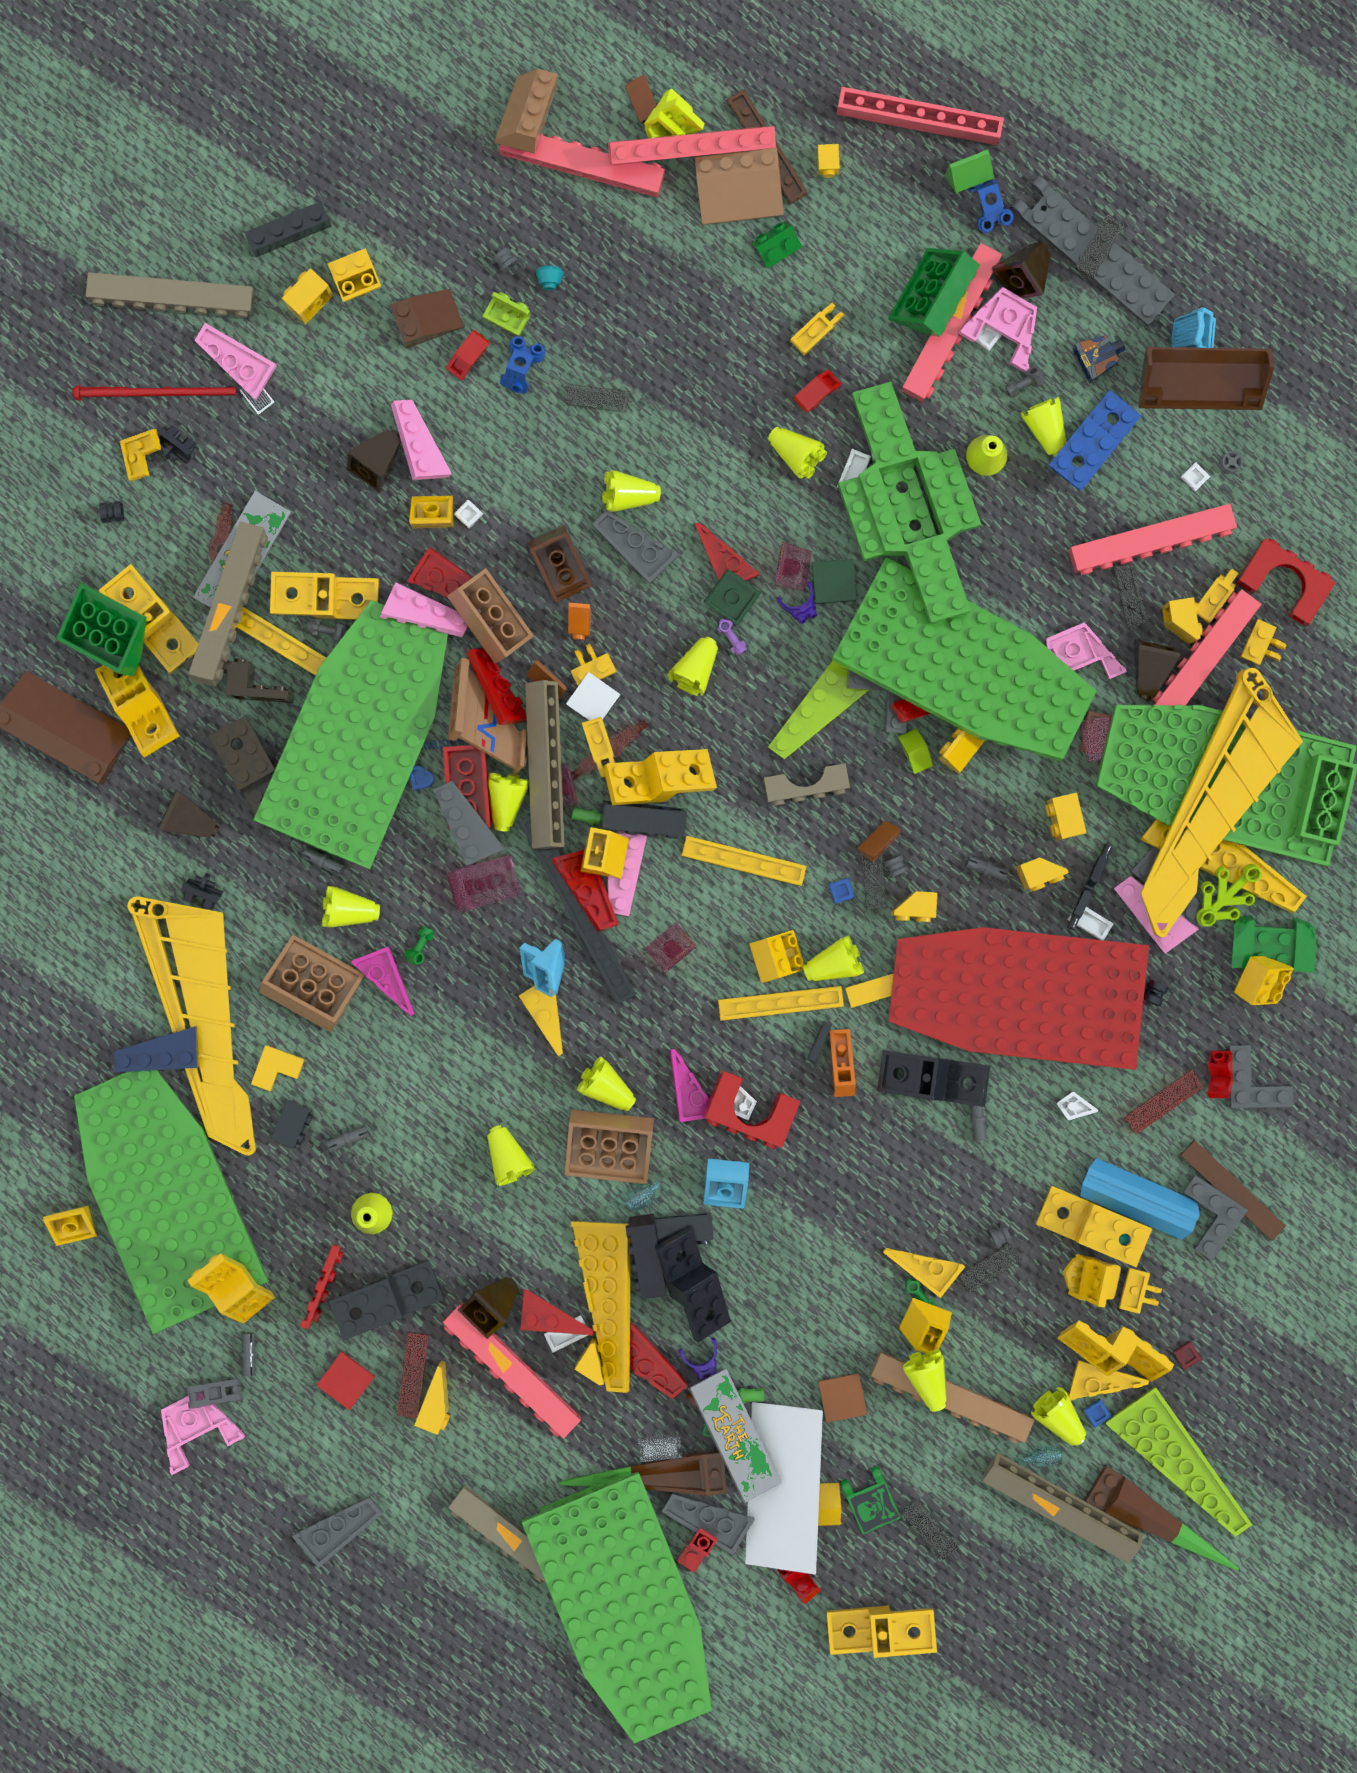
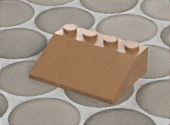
[695,148,784,225]
[259,935,365,1033]
[565,1109,654,1184]

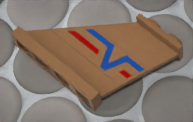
[448,658,528,775]

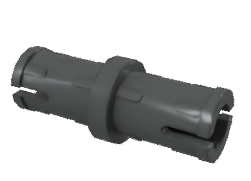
[302,846,344,877]
[965,855,1009,882]
[970,1105,987,1141]
[326,1124,370,1153]
[240,1333,257,1376]

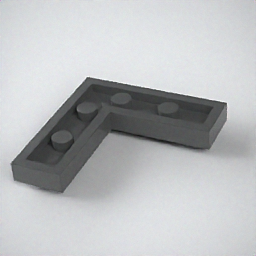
[847,669,907,733]
[1229,1045,1294,1108]
[1183,1174,1248,1261]

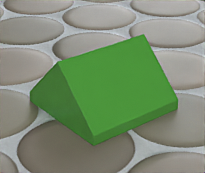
[945,150,994,193]

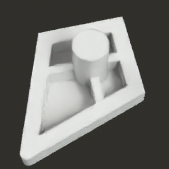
[734,1086,757,1120]
[1056,1092,1098,1120]

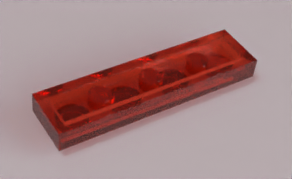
[1123,1070,1204,1135]
[397,1331,430,1418]

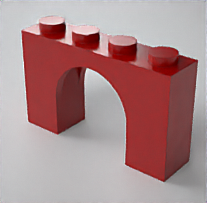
[1236,538,1336,626]
[703,1070,800,1149]

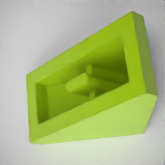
[898,728,933,774]

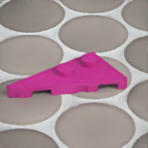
[351,946,415,1016]
[670,1049,709,1122]

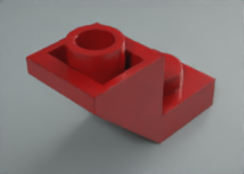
[446,330,490,381]
[793,369,842,413]
[1207,1051,1233,1098]
[677,1528,718,1573]
[777,1569,821,1604]

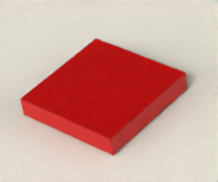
[316,1351,375,1410]

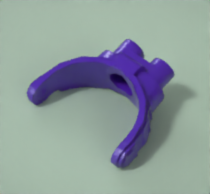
[776,582,817,624]
[679,1337,717,1380]

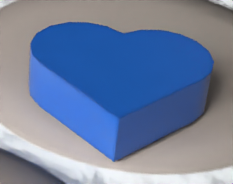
[410,765,435,791]

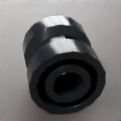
[99,501,124,523]
[1143,979,1169,1007]

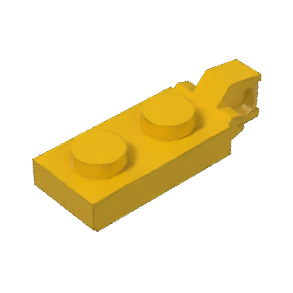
[1197,569,1239,624]

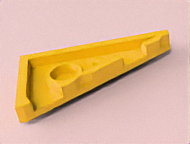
[519,985,563,1056]
[883,1248,965,1298]
[1068,1360,1149,1400]

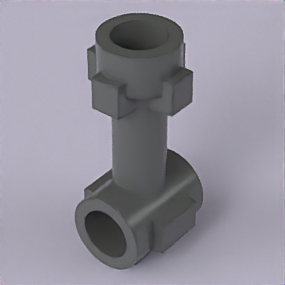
[1005,367,1045,397]
[308,619,348,641]

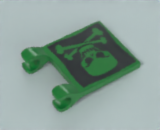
[841,1466,901,1534]

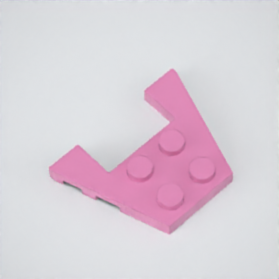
[958,287,1037,372]
[1045,622,1127,680]
[161,1392,245,1475]

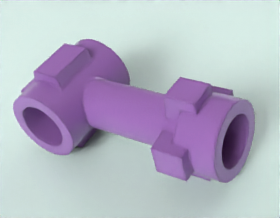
[717,619,747,656]

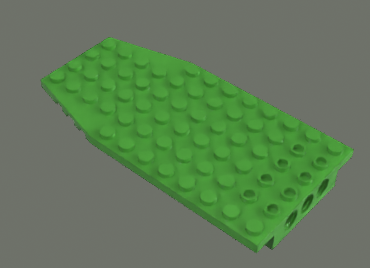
[832,557,1097,761]
[253,600,448,870]
[1096,705,1357,866]
[74,1070,269,1334]
[521,1472,712,1744]

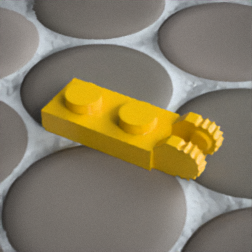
[790,302,844,356]
[582,717,615,778]

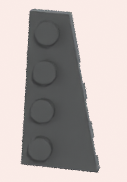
[433,781,505,866]
[292,1496,383,1568]

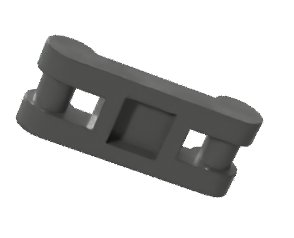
[186,1379,243,1409]

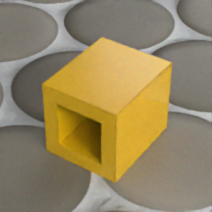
[817,144,840,178]

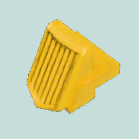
[1063,1254,1121,1307]

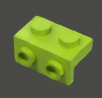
[482,292,531,336]

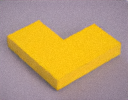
[120,429,161,481]
[251,1045,305,1091]

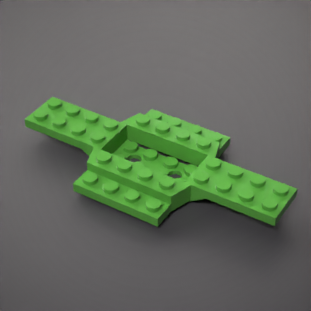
[838,382,981,624]

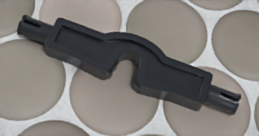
[1067,844,1112,930]

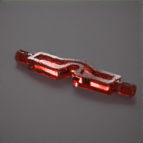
[209,503,233,565]
[569,719,648,781]

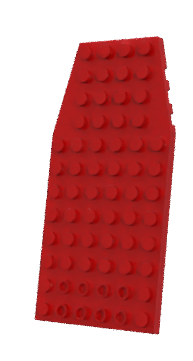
[888,927,1149,1070]

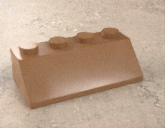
[495,69,558,154]
[447,568,534,664]

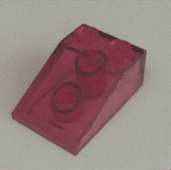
[446,855,522,913]

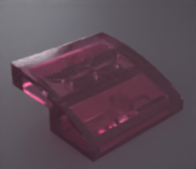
[1080,715,1112,763]

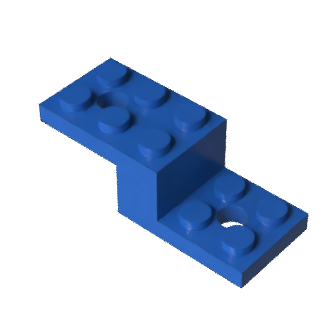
[1048,390,1142,491]

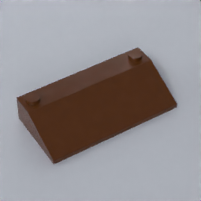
[1139,347,1274,410]
[0,671,132,785]

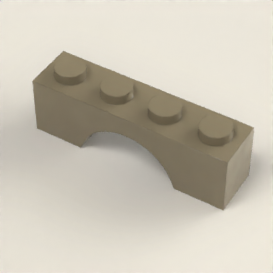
[763,763,850,806]

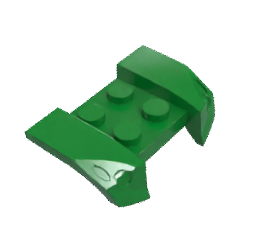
[1231,915,1317,973]

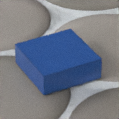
[829,878,855,904]
[1083,1399,1112,1428]

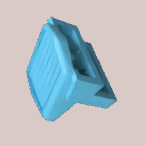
[1172,307,1216,348]
[519,939,565,997]

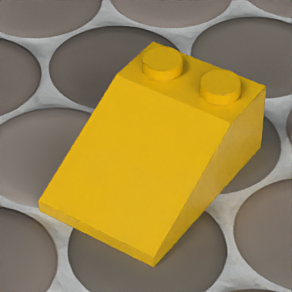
[414,1361,451,1435]

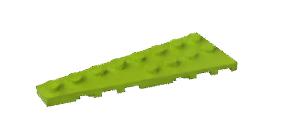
[768,661,869,760]
[1105,1386,1252,1537]

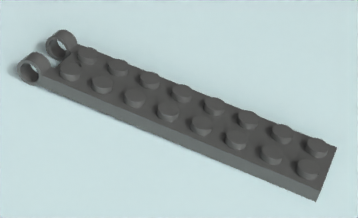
[1010,176,1175,327]

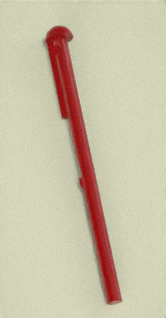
[72,385,236,401]

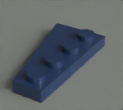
[114,1026,199,1072]

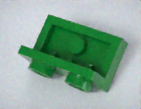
[751,222,802,268]

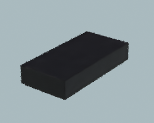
[807,1021,832,1062]

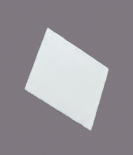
[566,672,620,720]

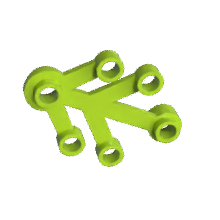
[1196,864,1262,927]

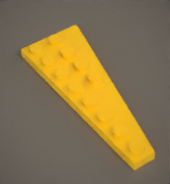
[1140,819,1307,913]
[571,1221,631,1393]

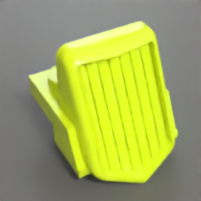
[644,89,705,138]

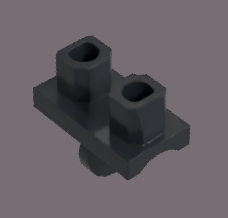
[158,425,196,464]
[181,873,224,910]

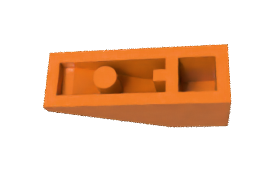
[568,603,592,640]
[829,1029,856,1097]

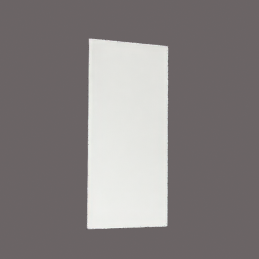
[745,1402,823,1574]

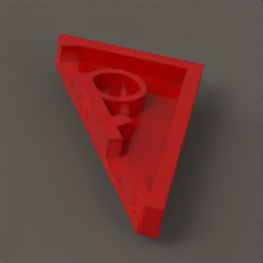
[695,522,759,581]
[520,1289,594,1336]

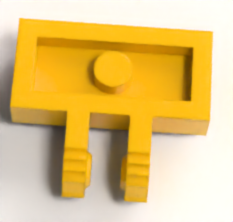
[1240,619,1287,666]
[571,644,617,686]
[1118,1267,1162,1314]

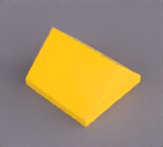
[409,496,454,528]
[43,1205,97,1246]
[575,1338,604,1385]
[818,1483,841,1526]

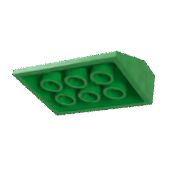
[888,248,980,337]
[56,583,147,676]

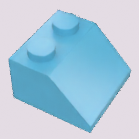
[703,1159,749,1209]

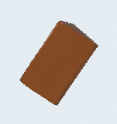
[625,75,657,124]
[527,660,567,700]
[857,821,901,863]

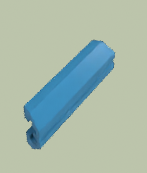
[1080,1158,1200,1240]

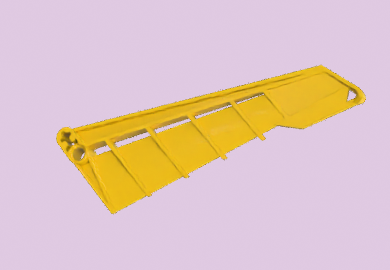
[1140,668,1303,938]
[128,897,256,1156]

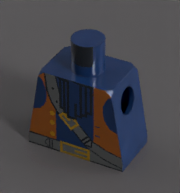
[1072,335,1125,383]

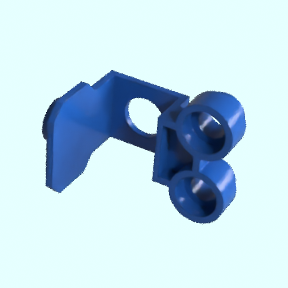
[967,179,1014,233]
[500,336,545,394]

